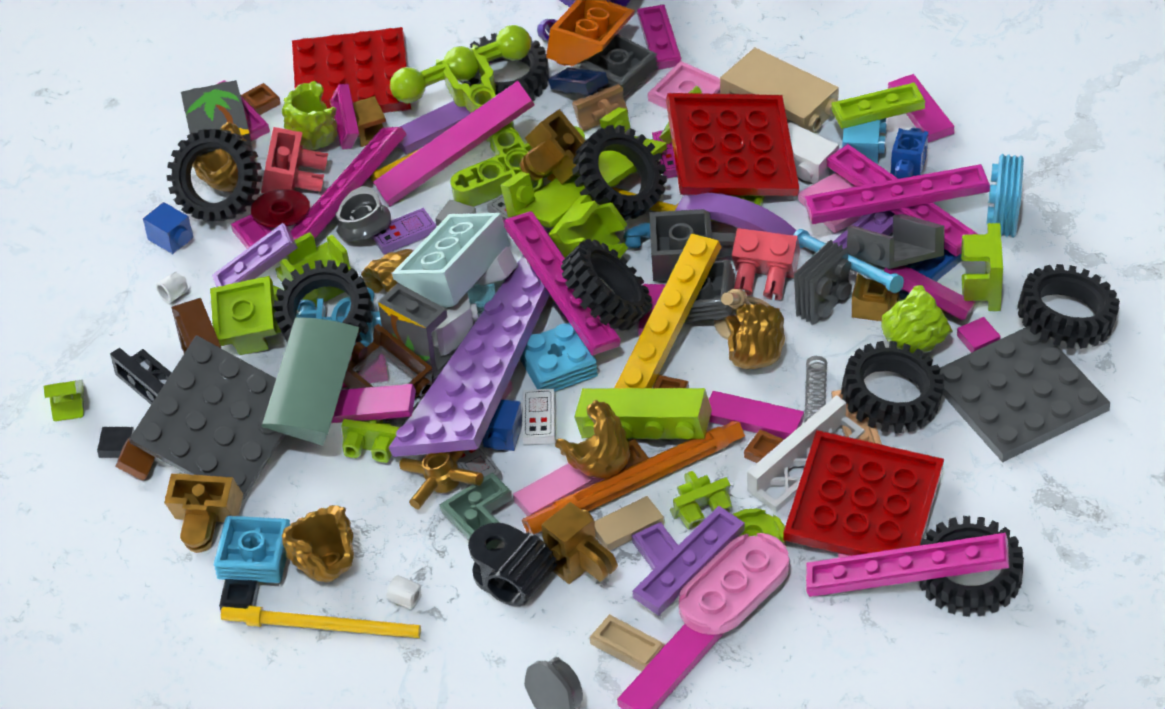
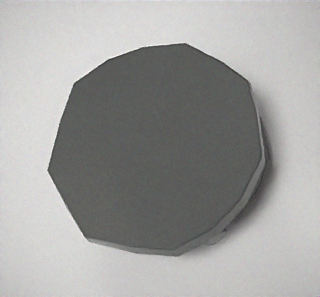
[335,186,391,241]
[524,657,583,709]

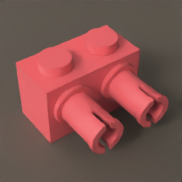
[261,127,328,194]
[732,228,800,300]

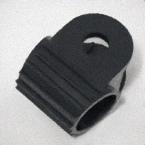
[468,523,557,607]

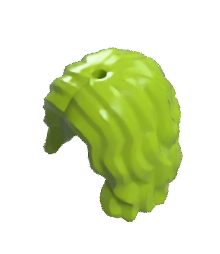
[282,81,338,150]
[881,285,953,353]

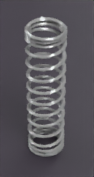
[804,356,828,423]

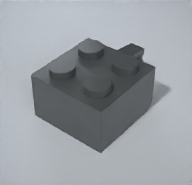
[649,209,735,281]

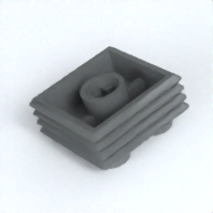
[579,34,658,97]
[794,240,852,325]
[671,260,735,324]

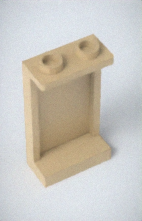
[720,47,839,132]

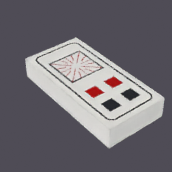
[522,389,555,445]

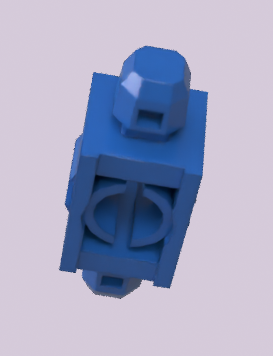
[890,127,929,179]

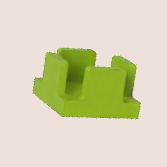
[548,194,628,258]
[961,223,1003,311]
[275,232,351,307]
[210,276,281,355]

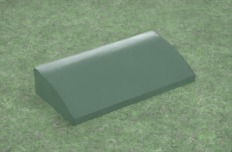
[262,318,359,446]

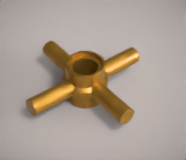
[399,450,483,509]

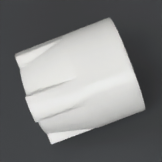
[155,271,189,304]
[386,575,422,610]

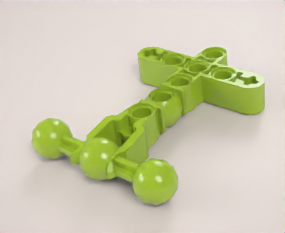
[390,25,585,207]

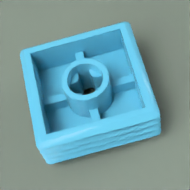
[986,153,1024,238]
[520,323,598,391]
[213,516,291,583]

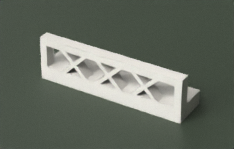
[747,395,865,513]

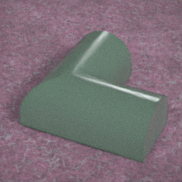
[439,472,512,550]

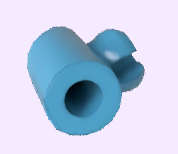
[623,223,650,249]

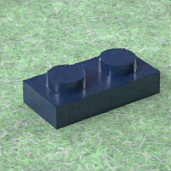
[548,67,609,96]

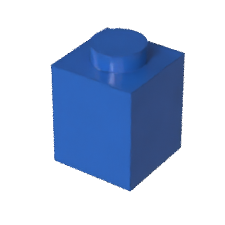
[143,202,193,254]
[482,399,522,451]

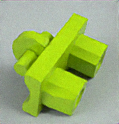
[341,419,399,463]
[670,471,732,529]

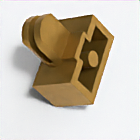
[520,109,585,184]
[164,473,243,553]
[541,502,618,584]

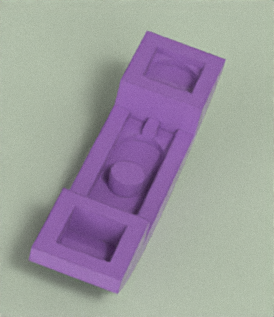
[675,193,797,235]

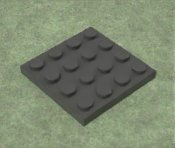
[939,326,1110,463]
[129,335,285,504]

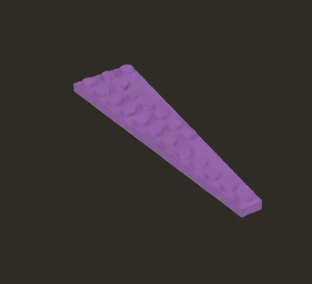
[388,226,565,457]

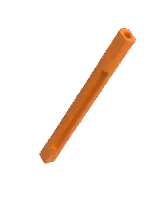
[522,421,745,534]

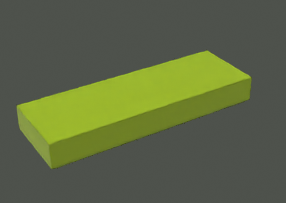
[832,82,925,129]

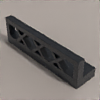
[110,347,172,404]

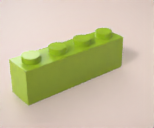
[574,388,712,439]

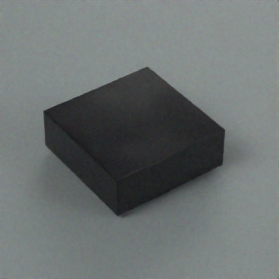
[97,427,134,458]
[219,579,259,612]

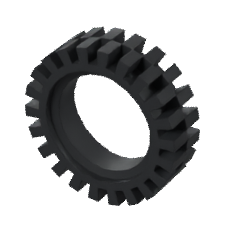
[462,33,549,101]
[572,125,667,221]
[166,129,262,221]
[561,239,652,331]
[273,260,374,343]
[1017,264,1120,349]
[841,341,944,433]
[919,516,1024,617]

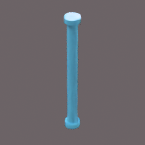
[794,229,904,293]

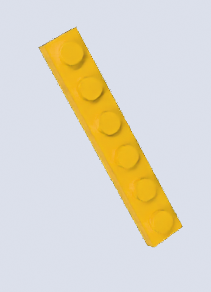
[614,234,721,388]

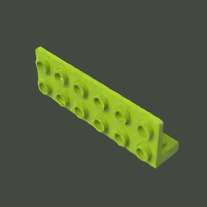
[501,107,667,228]

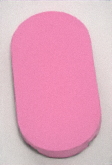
[679,533,790,635]

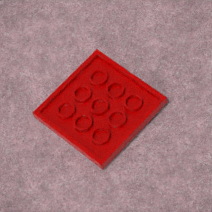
[292,27,411,113]
[666,93,799,196]
[783,430,944,556]

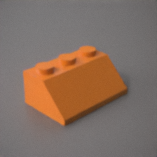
[546,0,635,66]

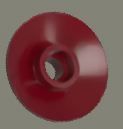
[251,189,310,228]

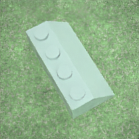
[392,213,510,308]

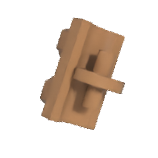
[572,84,628,131]

